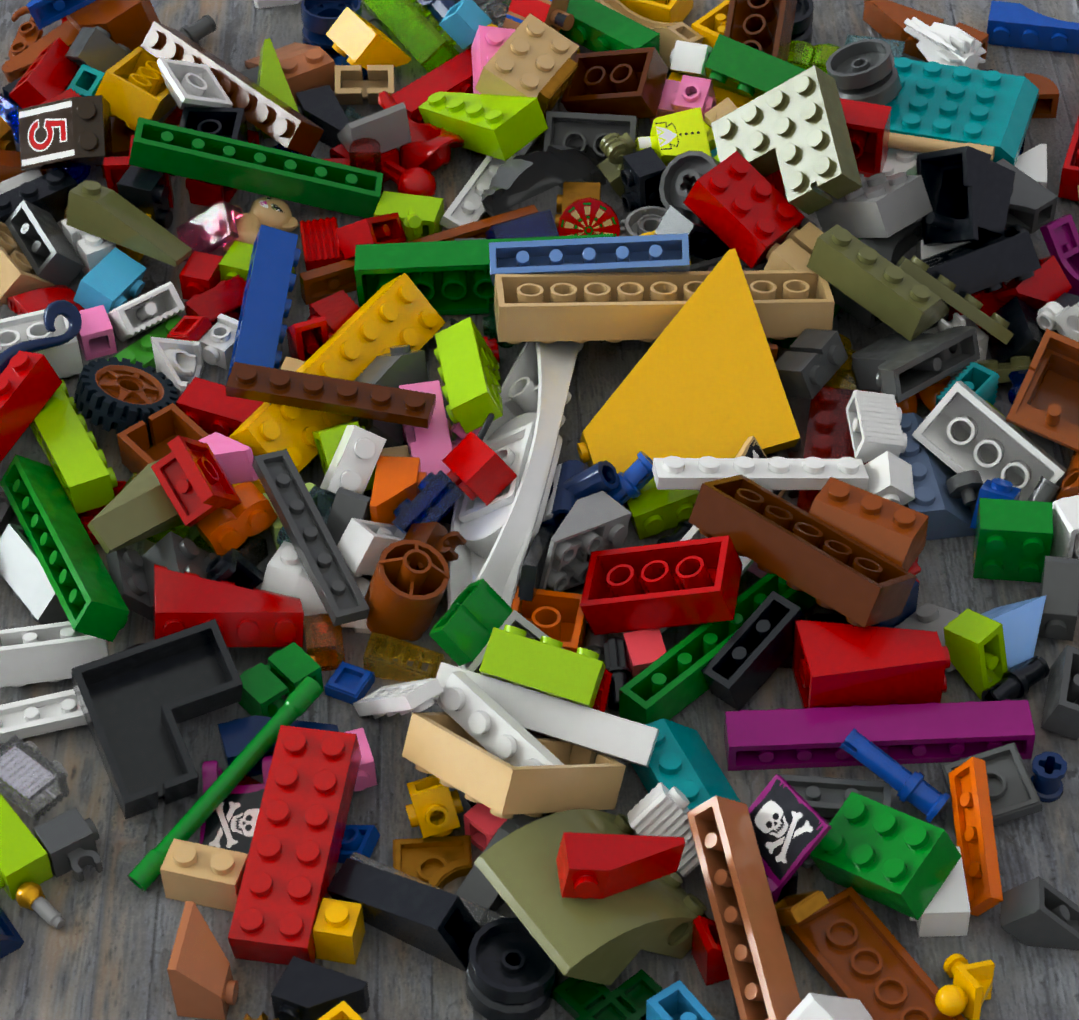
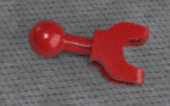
[329,143,436,197]

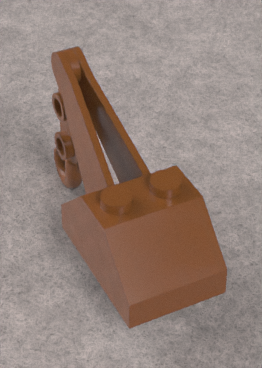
[2,0,160,83]

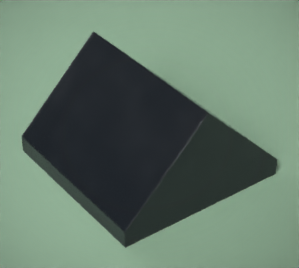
[981,296,1045,363]

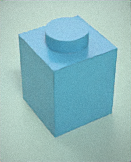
[439,0,492,49]

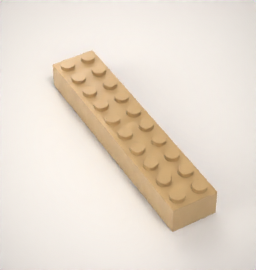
[494,270,835,344]

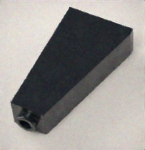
[326,858,481,972]

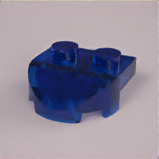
[392,470,464,534]

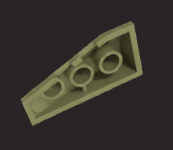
[66,180,193,267]

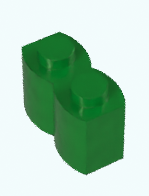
[429,579,513,666]

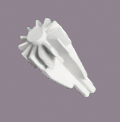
[903,17,986,70]

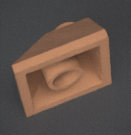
[167,901,239,1020]

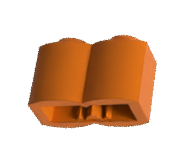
[195,481,277,556]

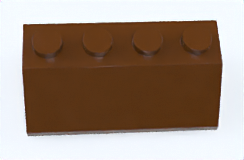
[724,0,797,62]

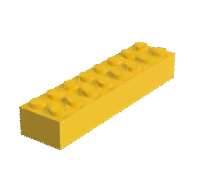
[229,273,446,473]

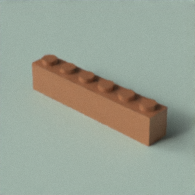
[687,795,801,1020]

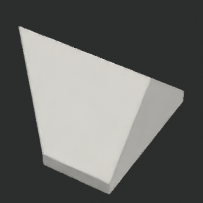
[150,336,204,400]

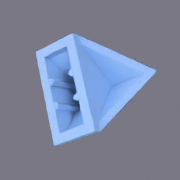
[981,595,1047,670]

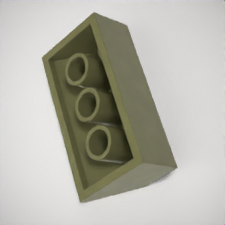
[807,224,950,341]

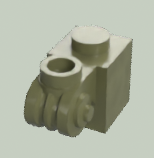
[597,132,637,200]

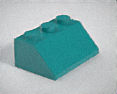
[630,718,741,810]

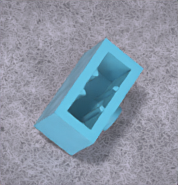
[73,247,147,313]

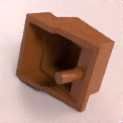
[1006,329,1079,453]

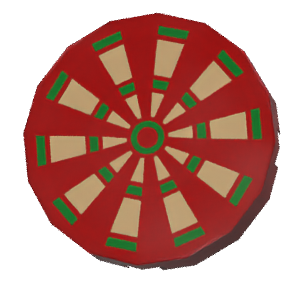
[557,197,621,237]

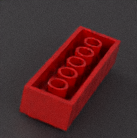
[228,725,362,965]

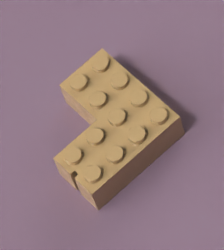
[402,712,626,819]

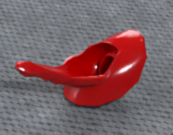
[378,91,464,172]

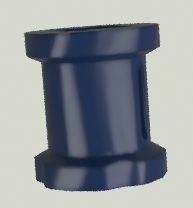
[1031,751,1067,803]

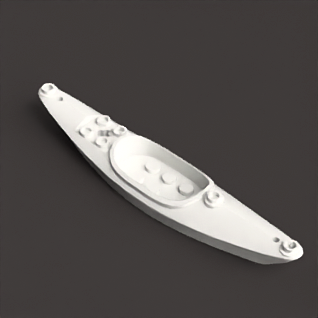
[447,341,584,670]

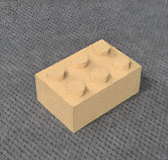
[475,14,579,97]

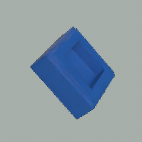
[324,661,375,705]

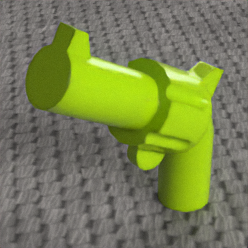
[403,209,423,241]

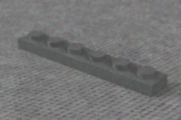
[252,449,370,626]

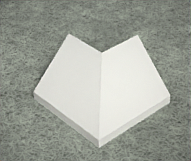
[156,58,233,109]

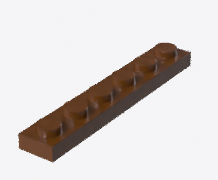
[225,362,436,428]

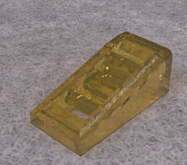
[363,632,445,682]

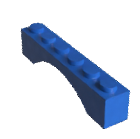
[987,0,1079,54]

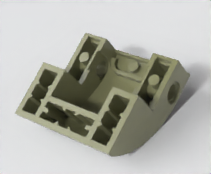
[474,809,709,986]

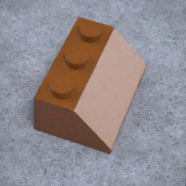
[809,477,929,571]

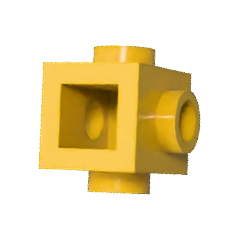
[405,775,464,839]

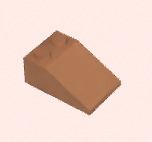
[244,42,335,105]

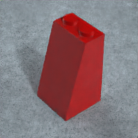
[792,620,950,708]

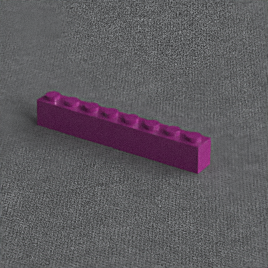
[724,699,1036,771]

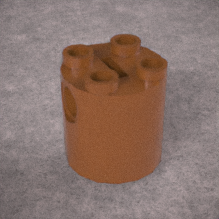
[364,539,450,641]

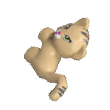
[222,196,299,253]

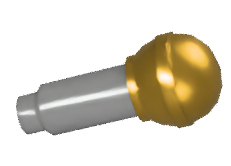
[16,882,65,929]

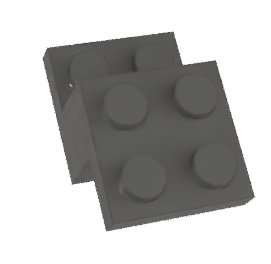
[106,531,218,622]

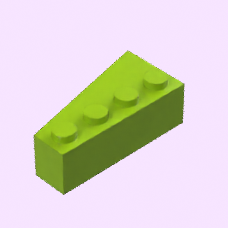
[418,91,548,161]
[434,317,503,434]

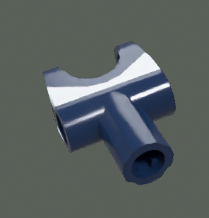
[541,460,619,534]

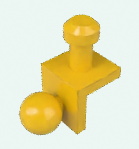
[935,953,995,1020]

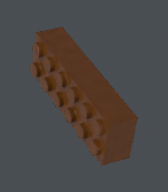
[688,474,917,628]

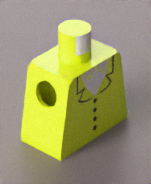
[635,107,712,166]

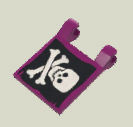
[199,756,273,854]
[748,774,832,904]

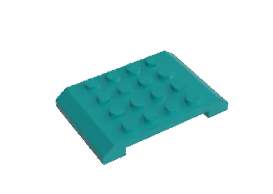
[885,57,1039,166]

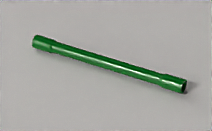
[128,676,324,891]

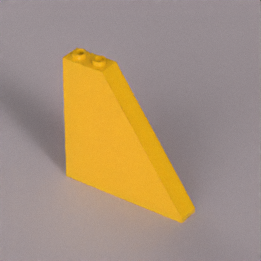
[577,248,801,474]

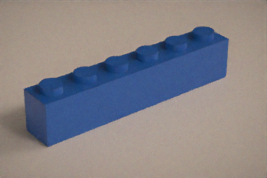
[226,224,301,383]

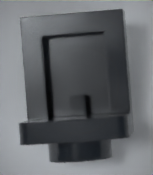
[206,548,264,590]

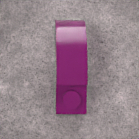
[1040,214,1079,296]

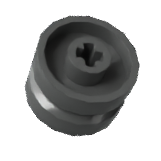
[826,39,902,105]
[659,151,720,211]

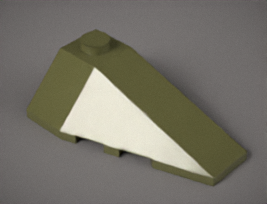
[87,459,184,554]

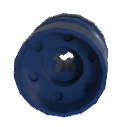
[301,0,362,59]

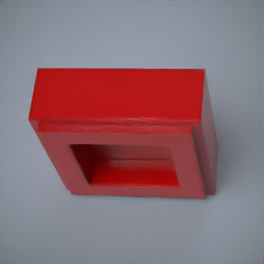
[166,315,212,341]

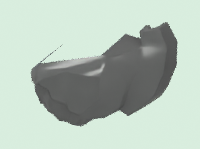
[481,145,606,217]

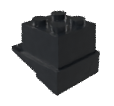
[916,146,1016,246]

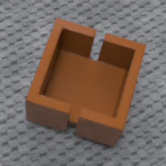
[117,403,209,476]

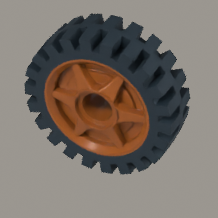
[74,357,178,437]

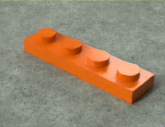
[948,757,1003,917]

